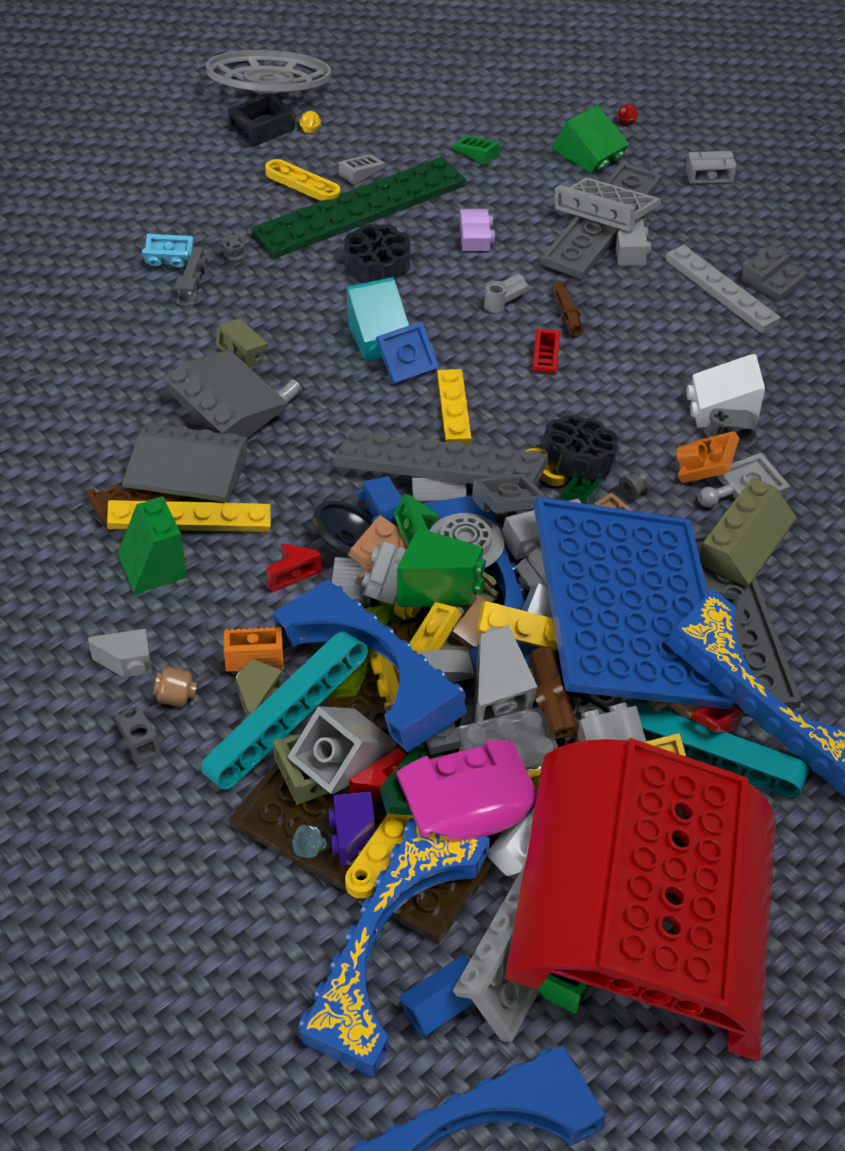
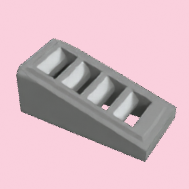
[339,154,386,185]

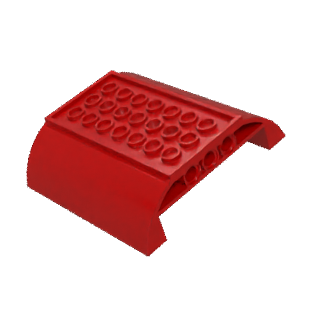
[505,738,776,1061]

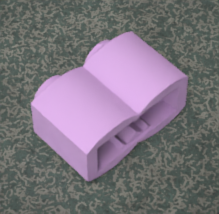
[459,209,495,251]

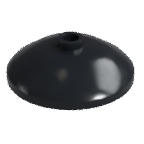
[313,501,373,557]

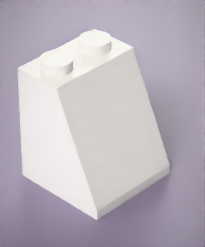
[687,354,765,427]

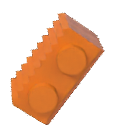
[224,626,284,672]

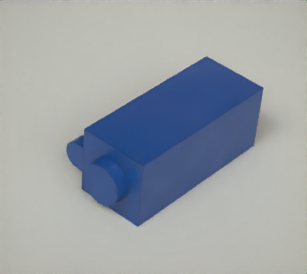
[356,476,402,526]
[399,955,474,1039]

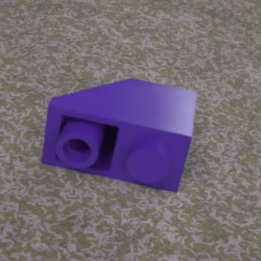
[328,792,375,866]

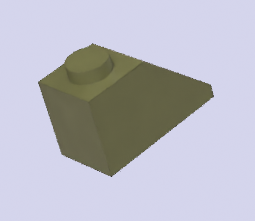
[235,658,283,718]

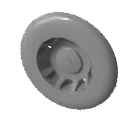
[429,513,505,568]

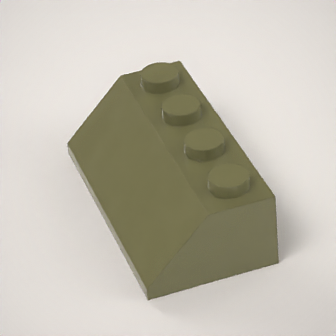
[700,477,796,588]

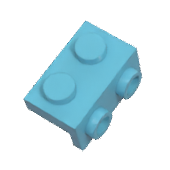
[142,234,194,267]

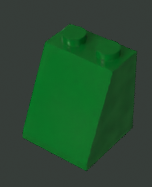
[552,105,629,173]
[117,496,187,594]
[397,528,486,607]

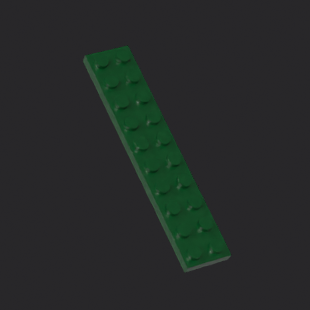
[251,157,466,259]

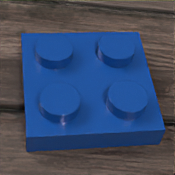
[375,321,439,384]

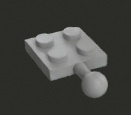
[698,453,790,508]

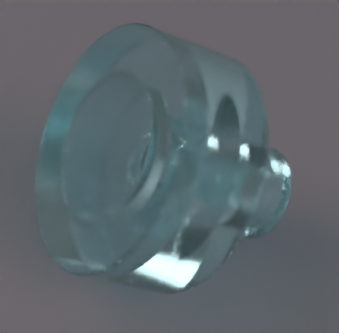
[293,825,326,858]

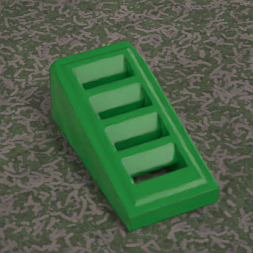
[452,135,500,165]

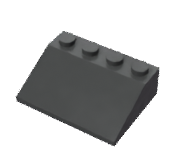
[164,350,289,438]
[122,422,247,502]

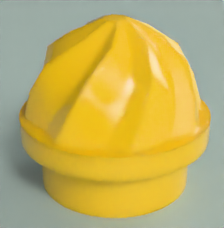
[300,111,321,133]

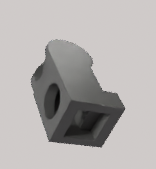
[115,706,162,765]

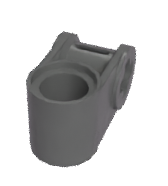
[704,408,756,444]

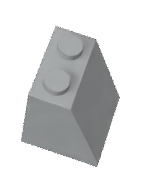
[473,625,537,731]
[287,706,398,794]

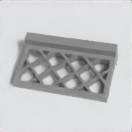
[555,177,661,231]

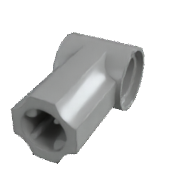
[484,274,528,313]

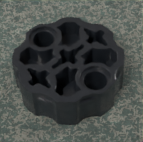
[344,224,410,283]
[541,415,619,480]

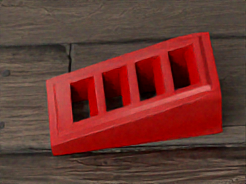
[532,328,560,374]
[691,707,743,732]

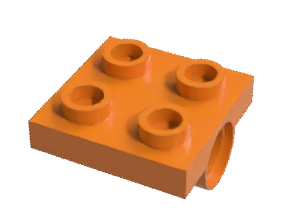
[676,431,739,484]

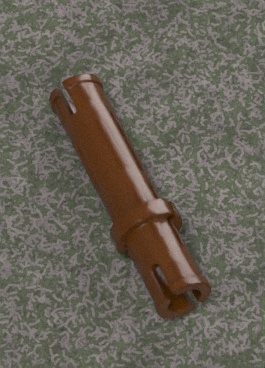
[551,281,585,337]

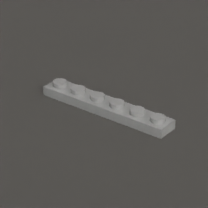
[666,245,781,334]

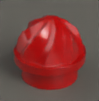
[617,104,638,126]

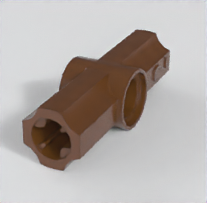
[528,647,578,739]

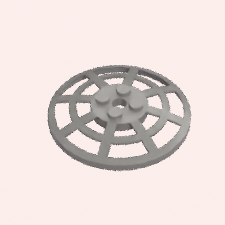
[206,50,331,94]

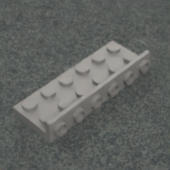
[453,865,539,1042]

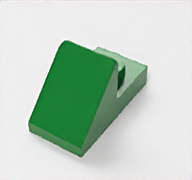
[393,494,440,548]

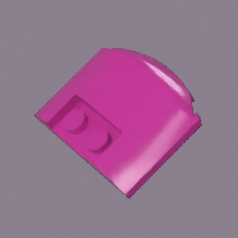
[396,740,537,840]

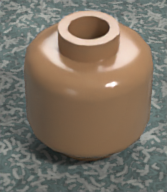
[152,667,197,707]

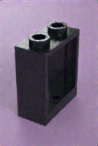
[227,93,296,147]

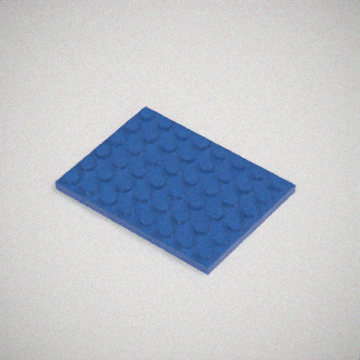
[533,497,735,709]

